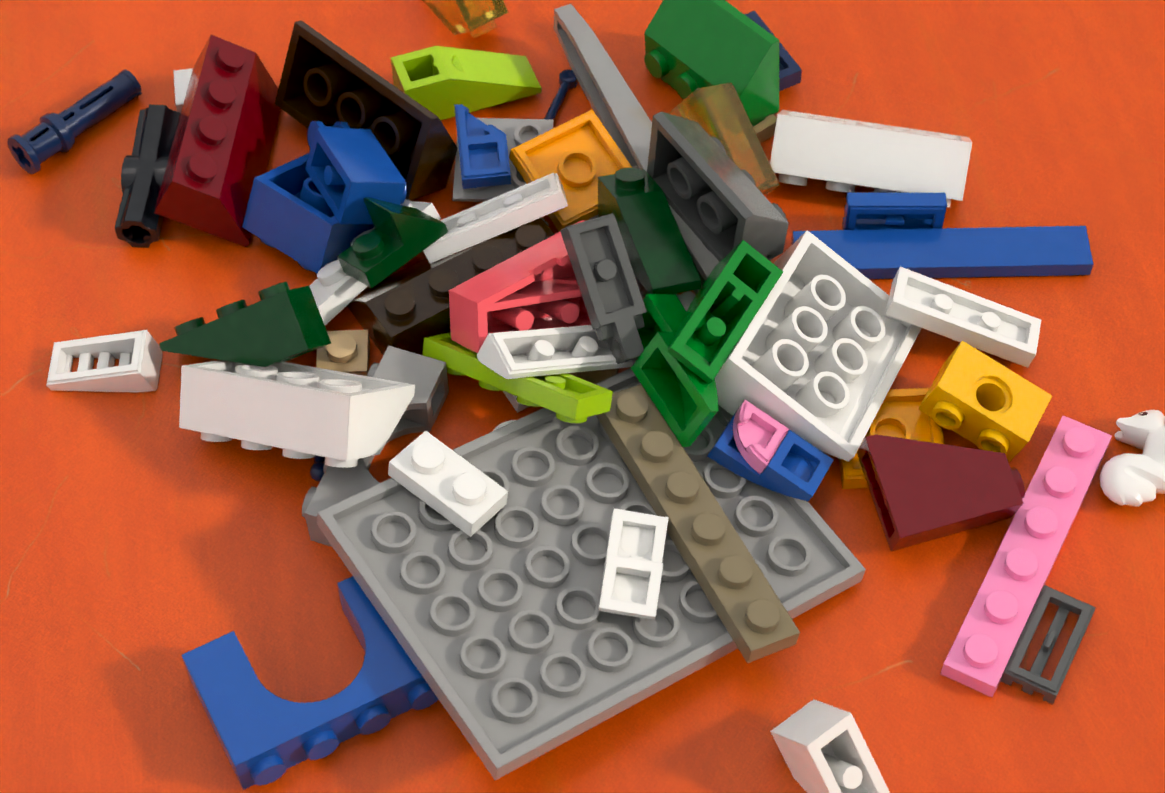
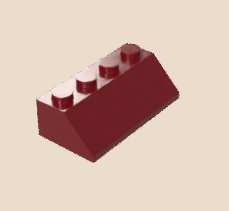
[154,34,281,247]

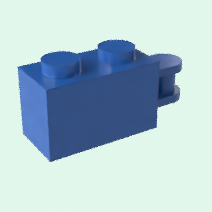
[305,121,407,224]

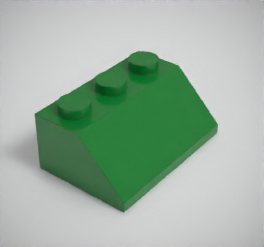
[644,0,779,138]

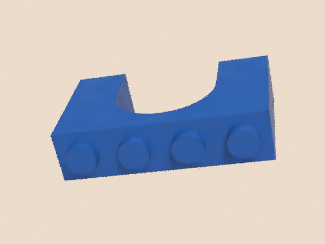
[181,576,439,790]

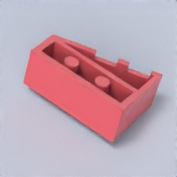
[449,220,591,353]

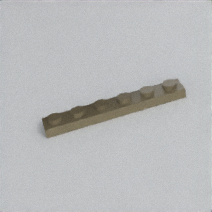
[596,384,800,663]

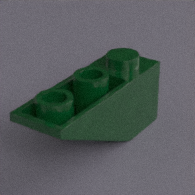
[159,282,331,367]

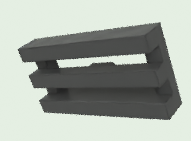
[1001,585,1096,705]

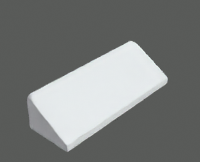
[477,325,638,379]

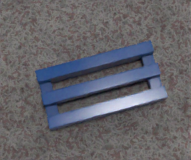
[842,192,947,230]

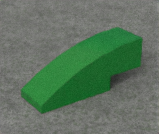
[631,294,719,447]

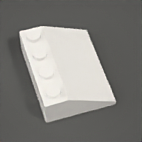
[715,230,922,462]

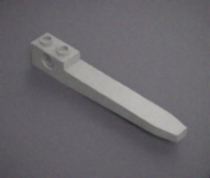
[554,3,719,294]

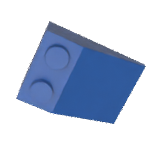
[242,153,375,273]

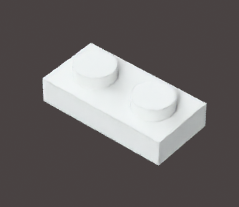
[388,431,508,537]

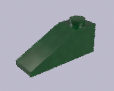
[598,168,701,294]

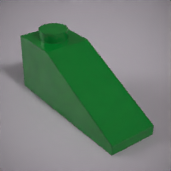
[667,240,783,384]

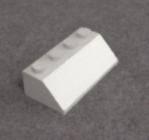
[769,110,972,207]
[179,360,415,468]

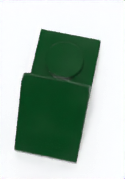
[337,197,449,288]

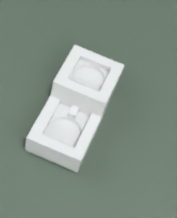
[598,508,669,620]

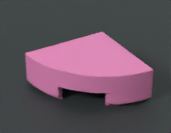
[733,400,789,474]

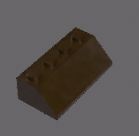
[275,20,458,201]
[347,218,554,355]

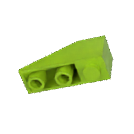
[391,46,542,120]

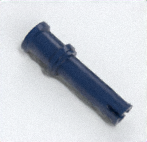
[7,69,142,174]

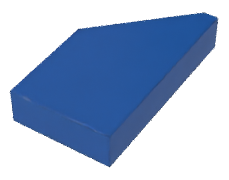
[454,104,511,189]

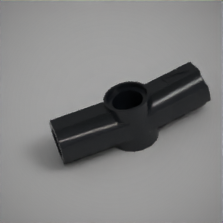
[115,105,180,248]

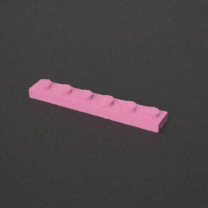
[941,416,1112,698]

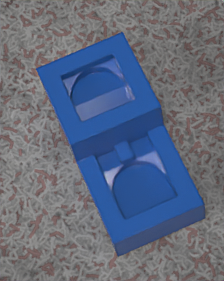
[707,414,834,501]

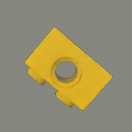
[918,341,1052,462]

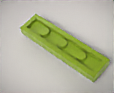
[422,332,613,423]

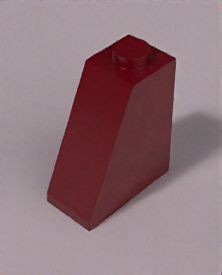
[857,434,1025,551]

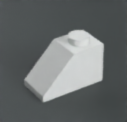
[770,699,890,793]

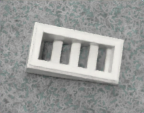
[46,330,162,393]

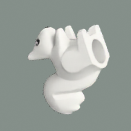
[1099,410,1165,507]

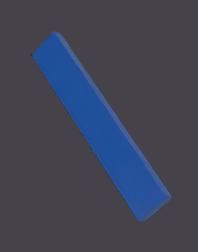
[791,226,1093,279]

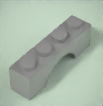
[302,345,449,547]

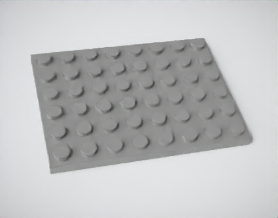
[317,368,866,780]

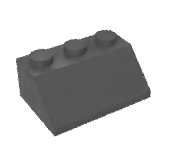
[647,112,789,262]

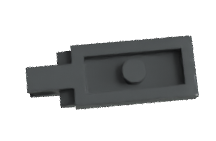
[560,213,647,364]

